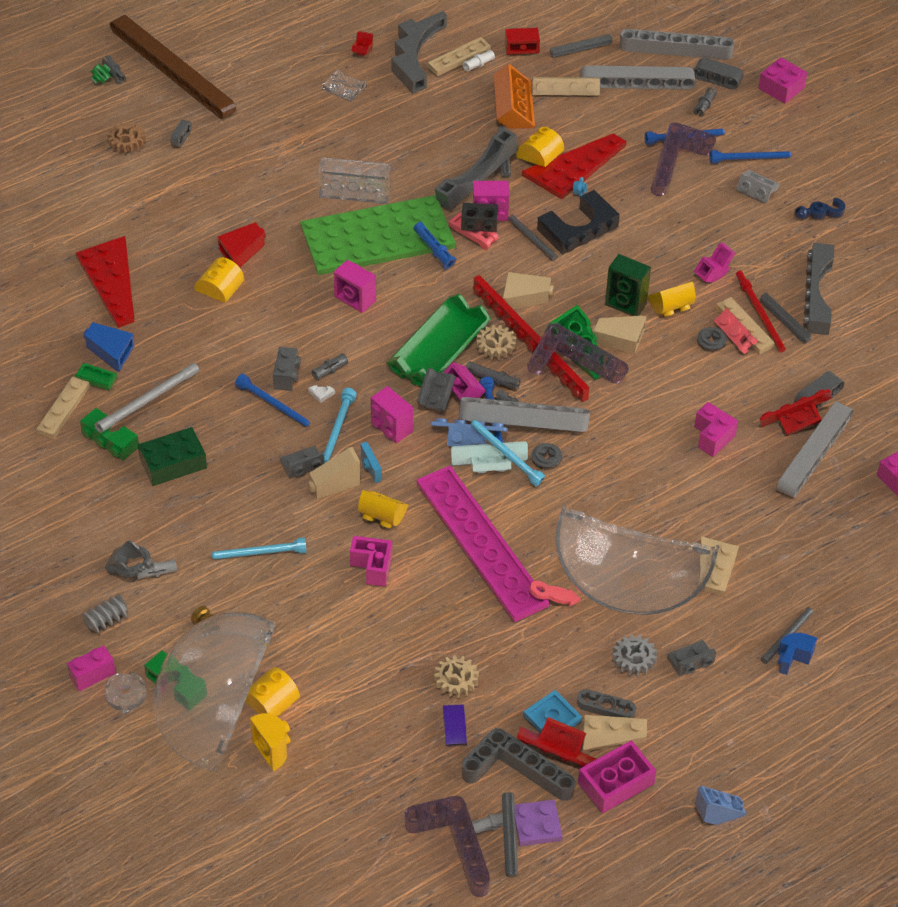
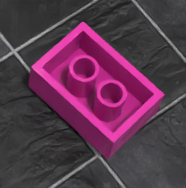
[578,740,656,814]

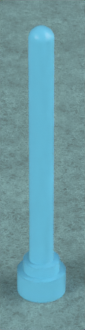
[324,388,357,463]
[471,420,545,487]
[211,537,307,559]

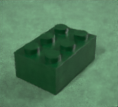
[605,254,651,316]
[138,427,207,486]

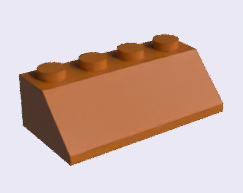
[494,63,535,129]

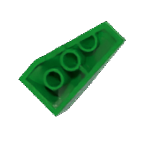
[544,304,609,380]

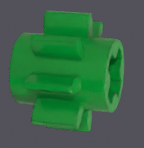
[90,63,111,84]

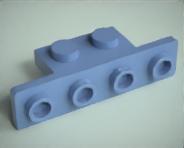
[430,418,508,446]

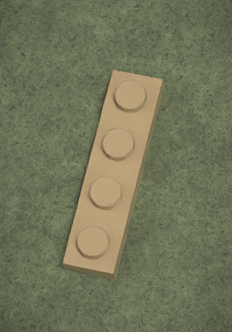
[428,37,491,76]
[532,77,600,95]
[716,297,775,355]
[36,377,90,439]

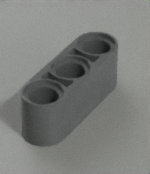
[694,58,744,89]
[794,371,845,409]

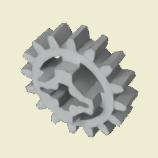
[612,634,657,676]

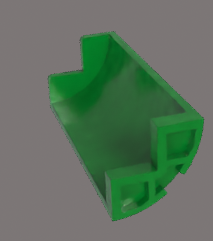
[386,294,491,387]

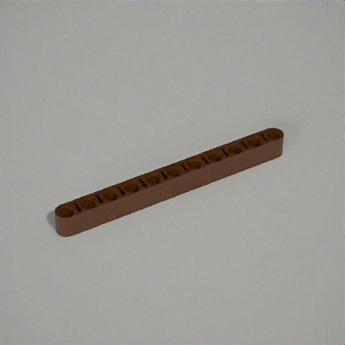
[110,15,236,119]

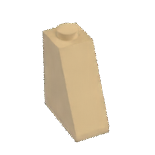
[503,272,554,309]
[592,316,647,354]
[307,447,360,499]

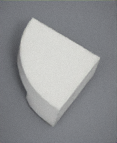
[308,385,335,403]

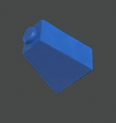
[84,322,135,372]

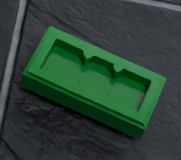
[75,363,117,391]

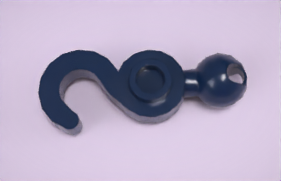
[794,198,846,220]

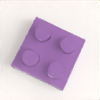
[515,800,563,846]

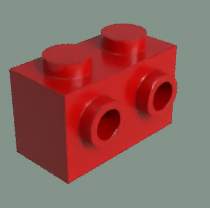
[505,27,540,54]

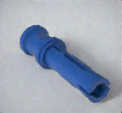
[413,221,457,269]

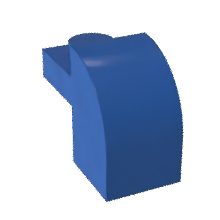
[778,633,817,675]

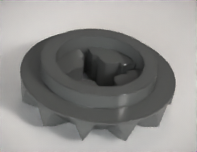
[697,327,727,351]
[532,443,562,470]

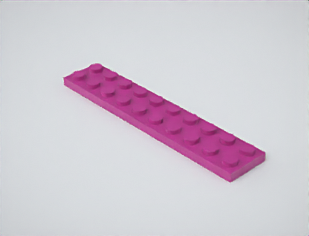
[416,466,549,623]

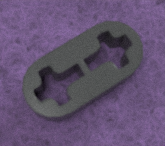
[170,120,192,148]

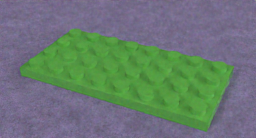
[300,195,456,275]

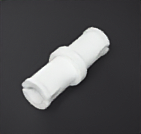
[463,50,495,72]

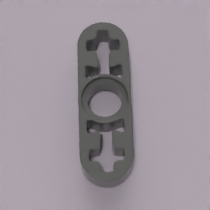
[577,689,636,718]

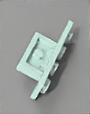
[451,441,528,473]

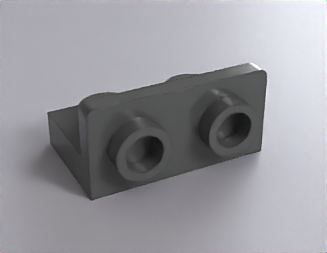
[417,368,456,411]
[280,446,324,479]
[667,640,716,676]

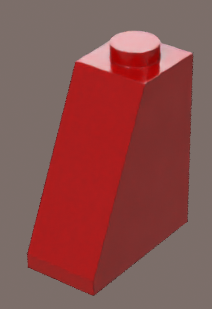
[217,222,266,267]

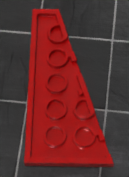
[522,133,627,200]
[76,236,135,328]

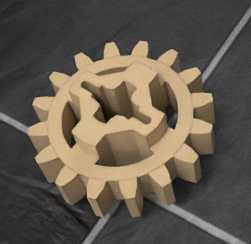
[476,325,516,360]
[434,655,479,698]

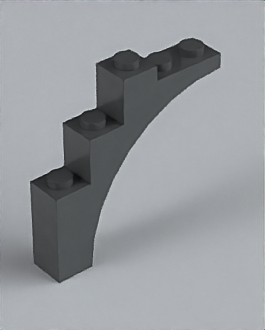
[391,11,447,94]

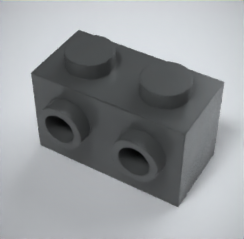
[273,347,301,391]

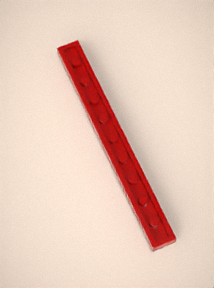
[473,275,589,403]

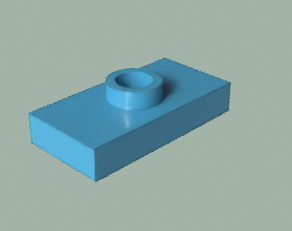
[361,442,382,483]

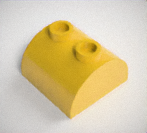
[516,127,564,167]
[194,257,244,303]
[648,282,696,317]
[358,490,409,528]
[241,667,300,717]
[250,713,291,771]

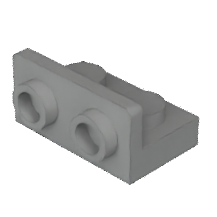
[736,170,780,203]

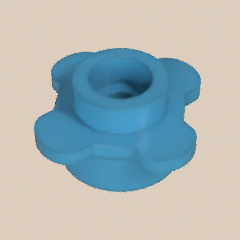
[573,177,587,198]

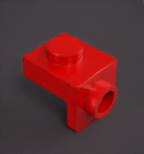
[351,31,374,56]

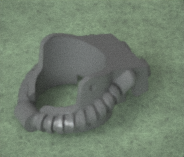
[105,540,152,578]

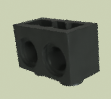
[461,202,498,232]

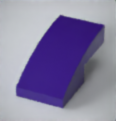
[443,704,467,746]

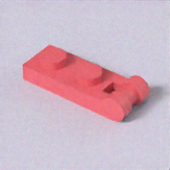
[449,212,499,250]
[714,308,758,354]

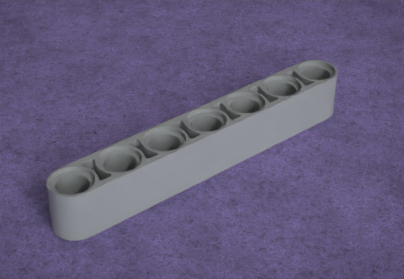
[619,29,734,60]
[580,66,696,90]
[458,397,590,432]
[776,401,854,498]

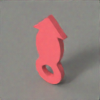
[529,581,581,607]

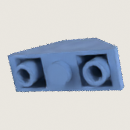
[695,786,747,825]

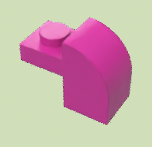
[694,243,735,282]

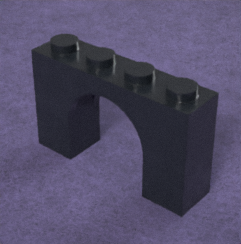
[537,190,620,255]

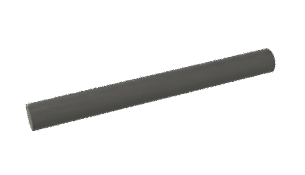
[508,214,558,261]
[760,607,813,664]

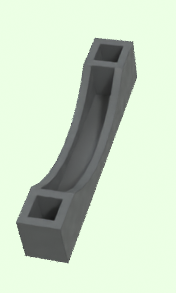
[435,128,518,211]
[804,243,835,335]

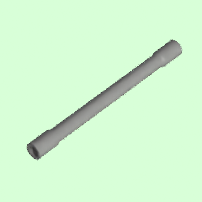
[95,363,199,433]

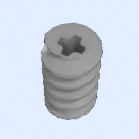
[82,594,127,634]

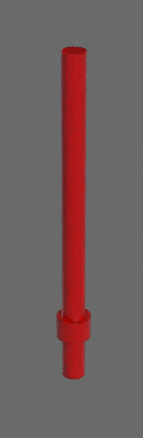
[736,270,786,353]

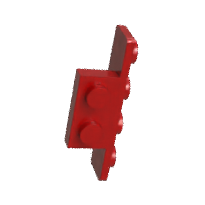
[759,389,832,436]
[517,717,597,768]

